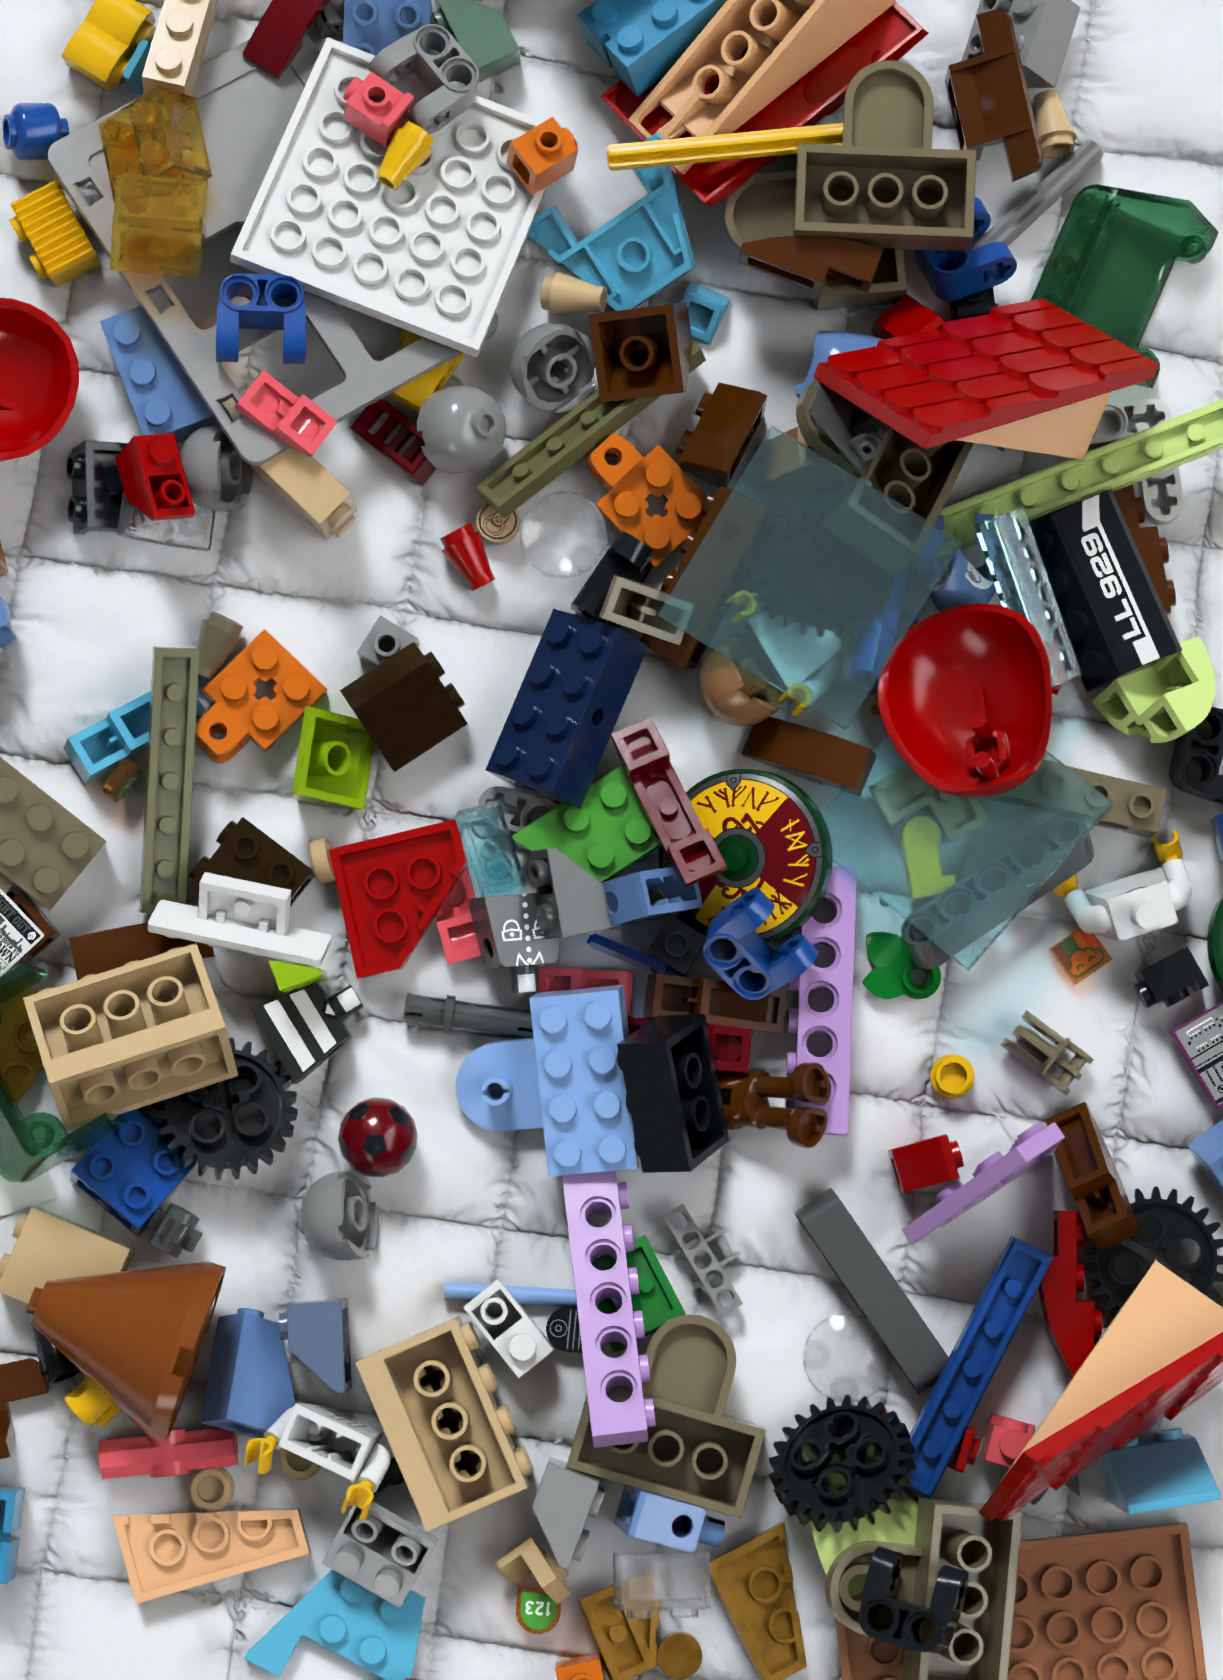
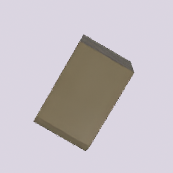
[599,575,695,646]

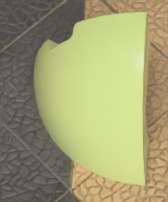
[1092,636,1215,743]
[810,1489,918,1597]

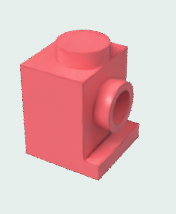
[343,71,414,148]
[980,1413,1035,1467]

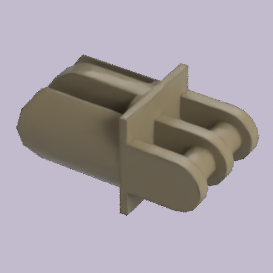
[1001,1010,1094,1095]

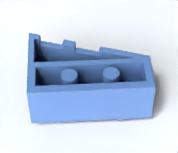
[100,306,233,443]

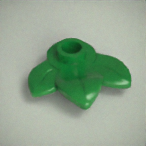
[862,932,941,999]

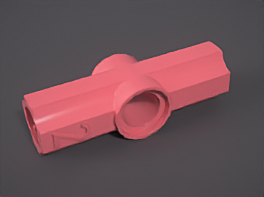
[98,1427,238,1479]

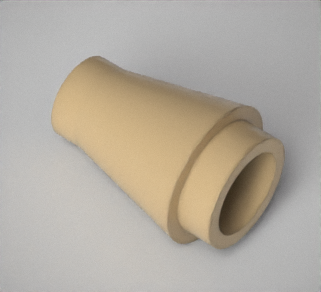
[1034,90,1077,159]
[540,272,607,315]

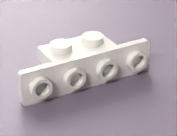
[148,872,331,967]

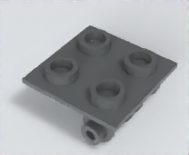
[807,382,890,477]

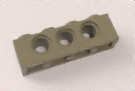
[980,760,1167,838]

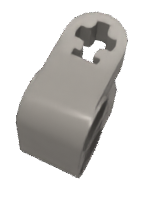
[368,24,479,135]

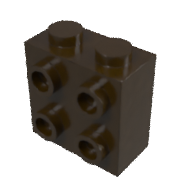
[340,642,468,772]
[189,817,315,908]

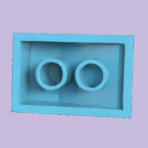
[1102,1428,1221,1515]

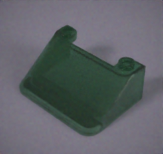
[1030,184,1219,388]

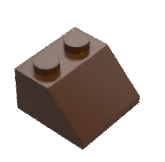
[589,302,692,403]
[675,382,767,489]

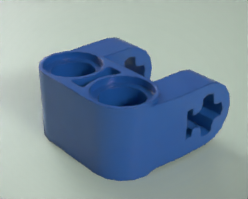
[914,197,1017,301]
[216,273,306,364]
[703,888,818,1000]

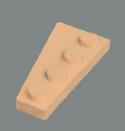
[112,1508,311,1604]

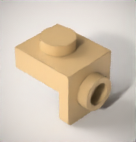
[496,1537,572,1604]

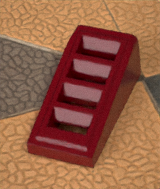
[350,398,437,485]

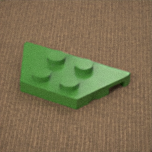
[512,765,661,883]

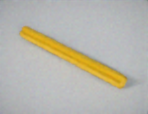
[607,123,843,171]

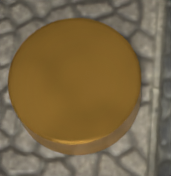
[657,1631,702,1679]

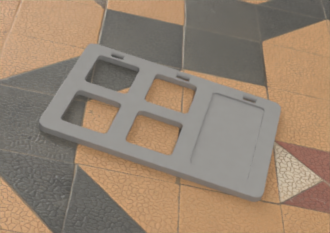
[48,33,498,466]

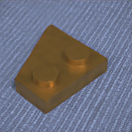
[578,1565,661,1680]

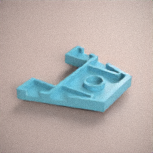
[527,133,696,311]
[244,1570,426,1680]

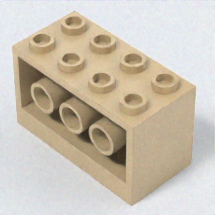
[23,943,239,1132]
[355,1315,534,1532]

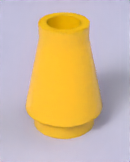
[375,122,434,190]

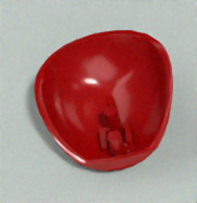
[0,298,79,462]
[877,603,1052,797]

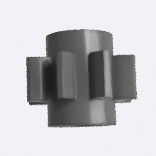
[146,1203,203,1258]

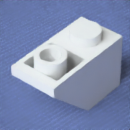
[463,1279,555,1378]

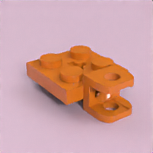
[586,434,708,569]
[195,629,327,764]

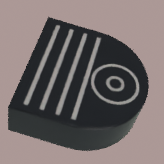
[546,1307,582,1353]

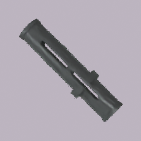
[403,993,533,1038]

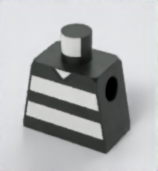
[250,982,364,1083]

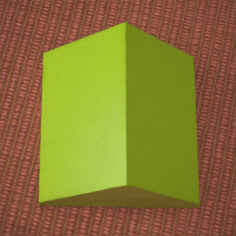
[292,706,374,810]

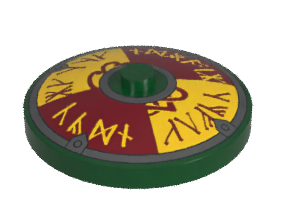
[659,769,833,944]

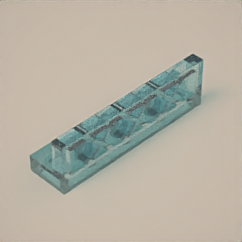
[974,508,1082,687]

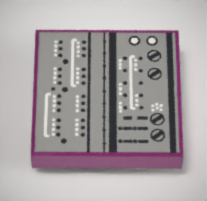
[1169,1001,1223,1109]

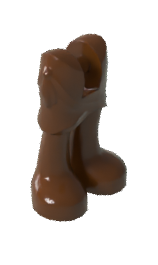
[716,1062,830,1148]

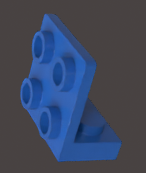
[71,1109,196,1238]

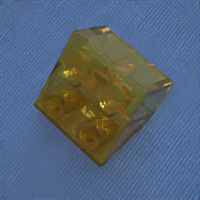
[98,86,212,204]
[110,172,208,278]

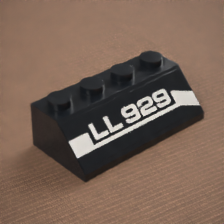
[1017,489,1182,692]

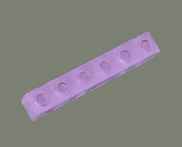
[785,866,857,1135]
[562,1171,656,1448]

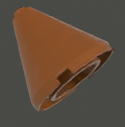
[26,1261,226,1442]

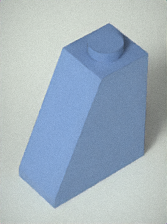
[200,1308,295,1438]

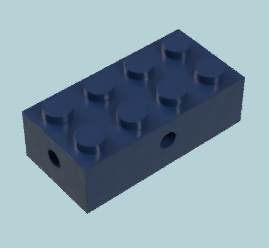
[485,609,648,809]

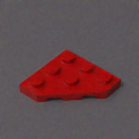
[329,819,469,979]

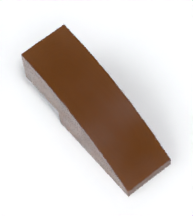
[739,235,883,294]
[741,717,877,797]
[69,922,215,980]
[643,973,789,1034]
[1045,1102,1141,1251]

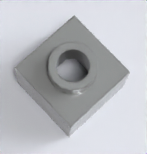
[357,615,420,667]

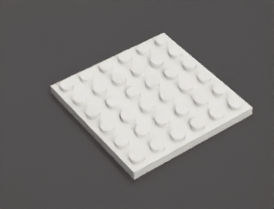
[230,37,548,357]

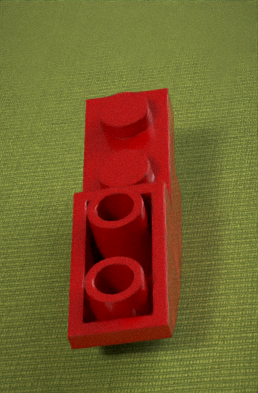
[1038,1210,1102,1379]

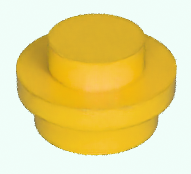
[930,1054,975,1099]

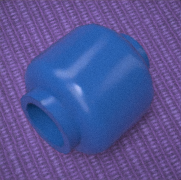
[3,103,69,160]

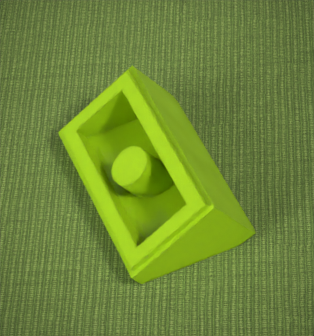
[269,960,328,994]

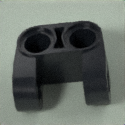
[571,531,653,626]
[1169,707,1223,804]
[859,1546,969,1653]

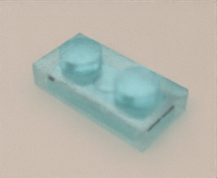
[455,801,526,897]

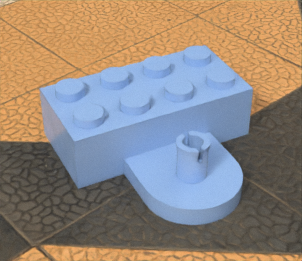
[456,985,641,1177]

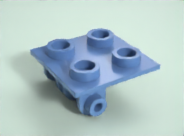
[343,0,433,56]

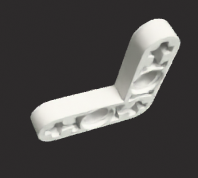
[1089,398,1184,525]

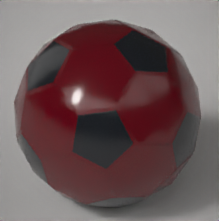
[338,1097,418,1177]

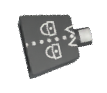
[468,893,561,993]

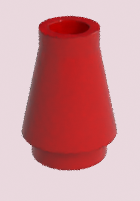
[440,523,495,591]

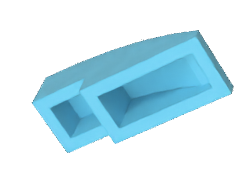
[63,691,206,785]

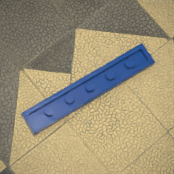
[905,1235,1053,1499]

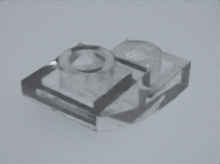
[117,492,216,551]

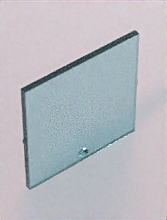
[658,426,963,730]
[821,735,1113,971]

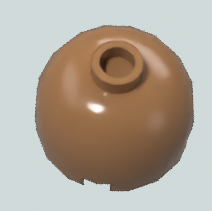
[699,636,783,726]

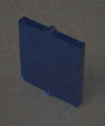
[586,933,670,976]

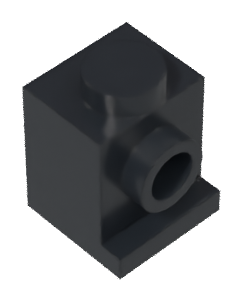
[1134,946,1209,1008]

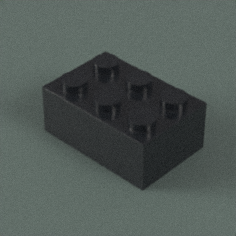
[617,1014,730,1173]

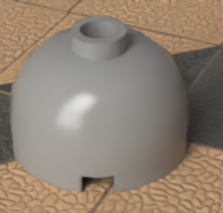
[510,323,596,413]
[417,386,506,474]
[180,424,253,512]
[297,1169,379,1260]

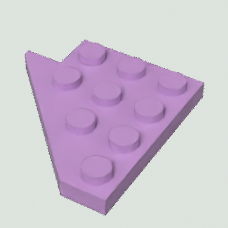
[902,1121,1065,1245]

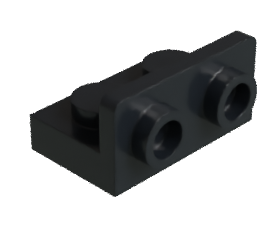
[66,441,138,535]

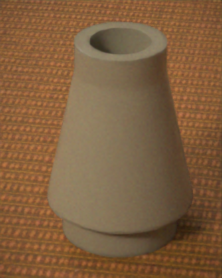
[196,611,244,679]

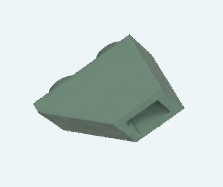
[432,0,521,83]

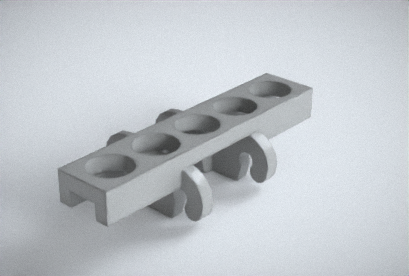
[662,1204,743,1316]

